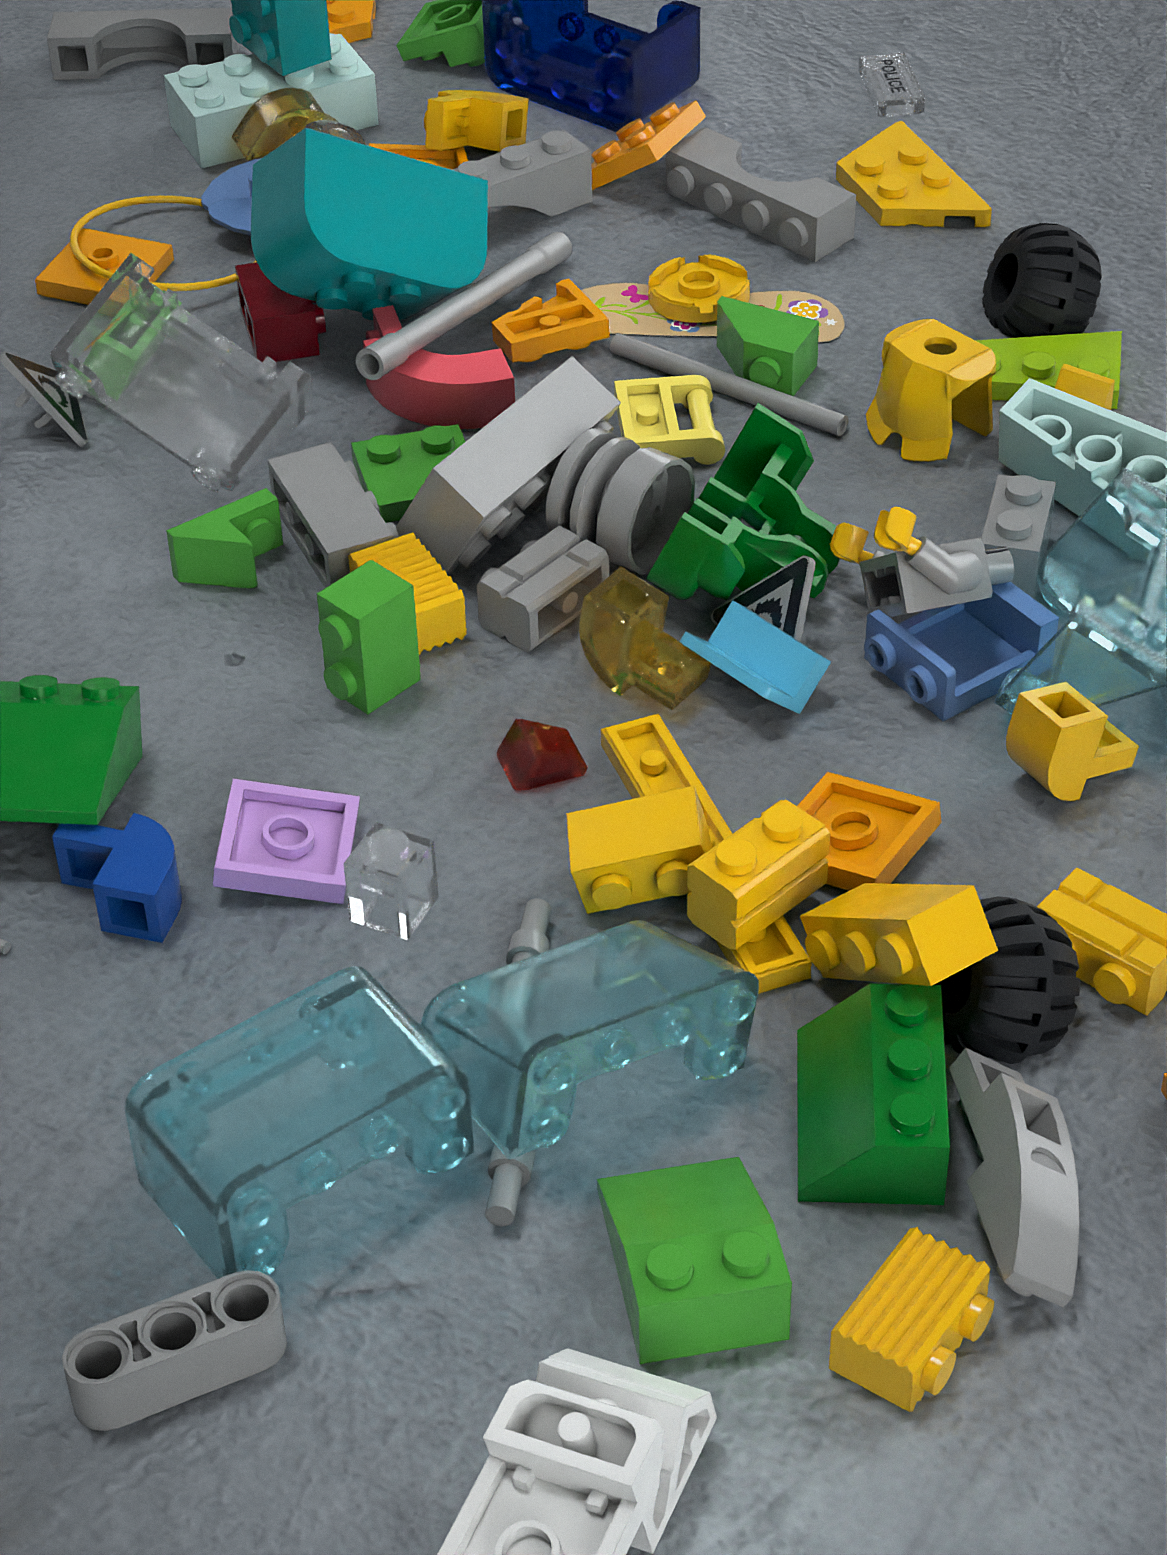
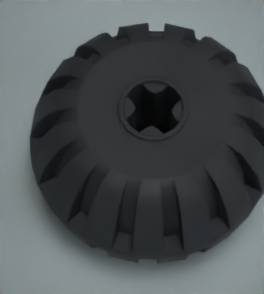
[982,223,1102,338]
[934,896,1080,1064]

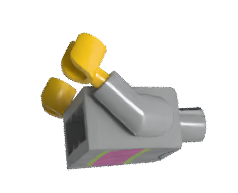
[830,507,1014,617]

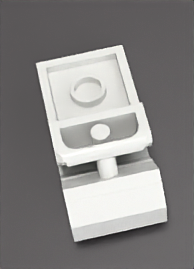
[437,1348,717,1555]

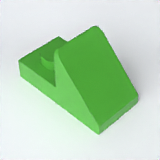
[166,488,283,589]

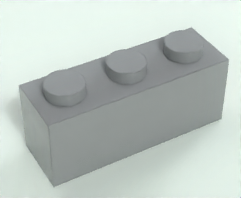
[267,442,399,588]

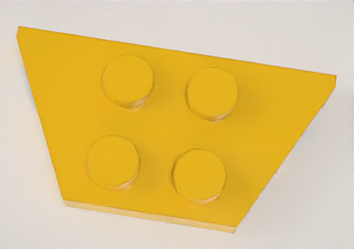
[836,121,992,227]

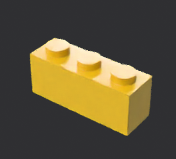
[800,883,998,986]

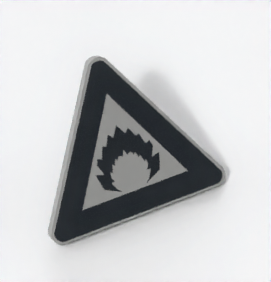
[0,351,89,447]
[711,556,816,642]

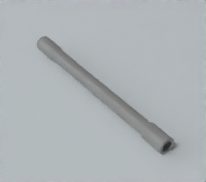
[356,232,572,380]

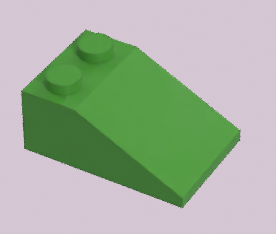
[597,1157,792,1364]

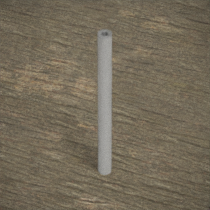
[610,333,848,437]

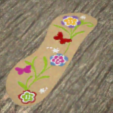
[581,283,845,343]

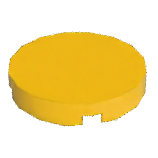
[648,254,750,323]

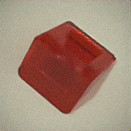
[497,719,588,791]

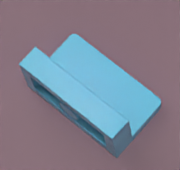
[679,600,831,714]

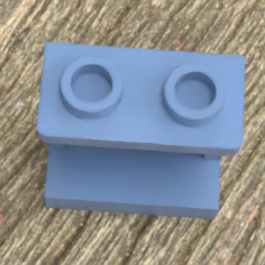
[864,582,1059,722]

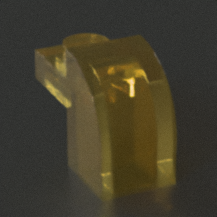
[232,88,346,161]
[579,567,711,710]

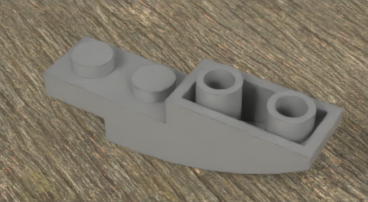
[949,1048,1079,1307]

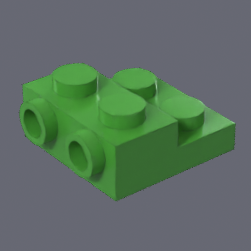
[396,0,520,67]

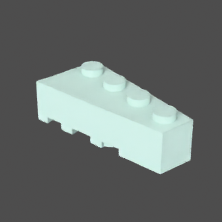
[998,378,1167,577]

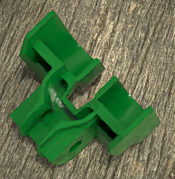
[646,403,840,601]

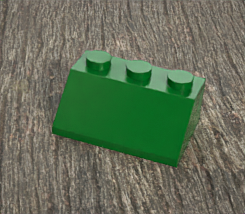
[797,983,950,1205]

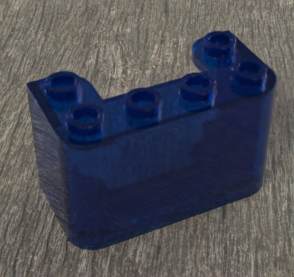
[482,0,701,132]

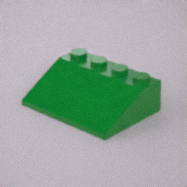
[0,675,143,825]

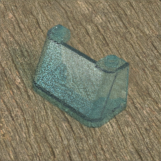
[994,467,1167,715]

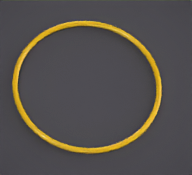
[70,195,257,291]

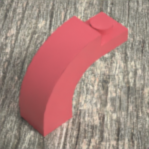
[363,305,515,429]

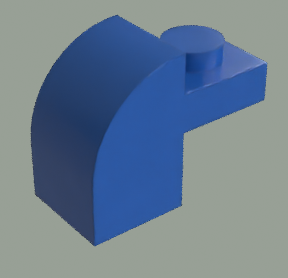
[52,813,182,943]

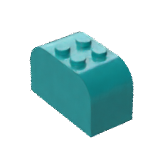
[251,128,488,321]

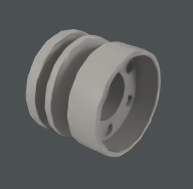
[546,428,695,575]

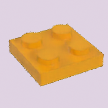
[591,100,706,190]

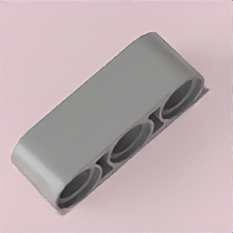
[62,1270,287,1431]

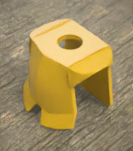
[866,319,996,462]

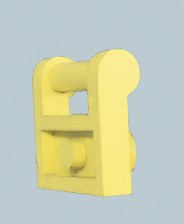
[614,375,725,465]

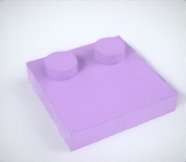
[213,779,360,904]

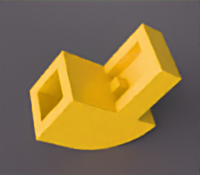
[424,90,529,152]
[1006,682,1139,801]

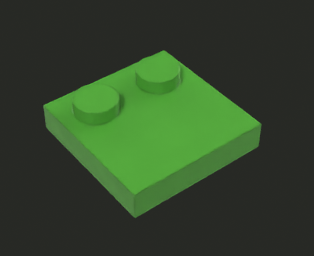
[351,424,465,523]

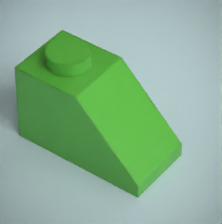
[717,296,819,396]

